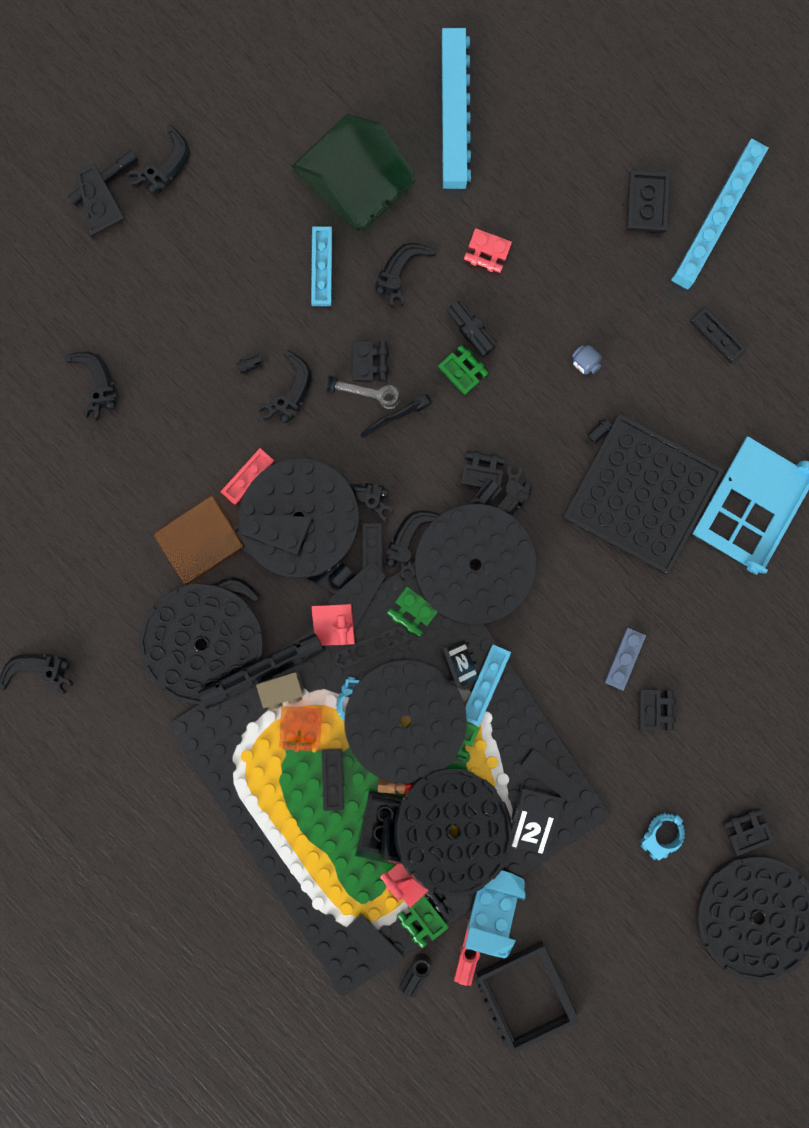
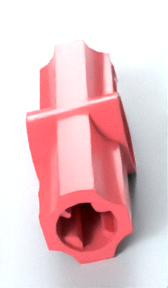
[454,919,480,986]

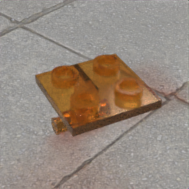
[279,706,322,753]

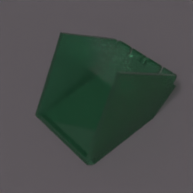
[291,114,415,231]

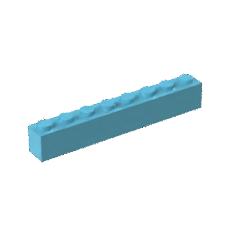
[442,28,471,189]
[671,138,768,290]

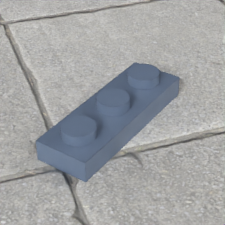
[604,628,646,691]

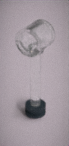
[325,375,399,409]

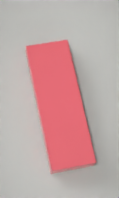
[221,448,275,505]

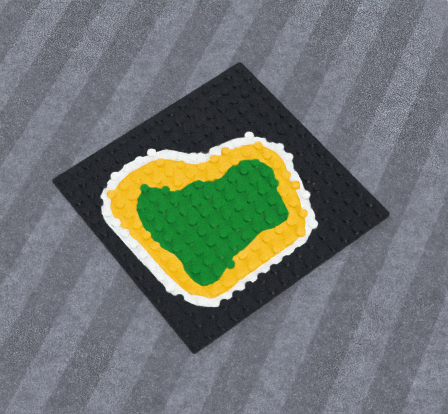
[169,562,610,995]

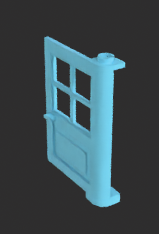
[692,436,809,575]

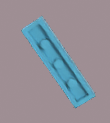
[311,227,332,306]
[465,644,511,726]

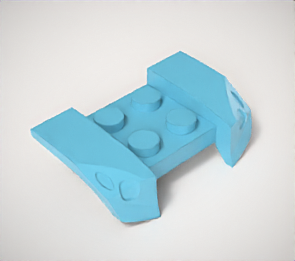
[465,870,525,958]

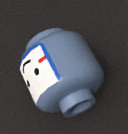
[572,345,602,375]

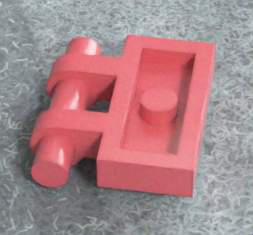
[464,228,512,273]

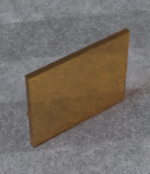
[153,496,244,585]

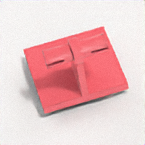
[312,604,355,646]
[380,864,429,908]

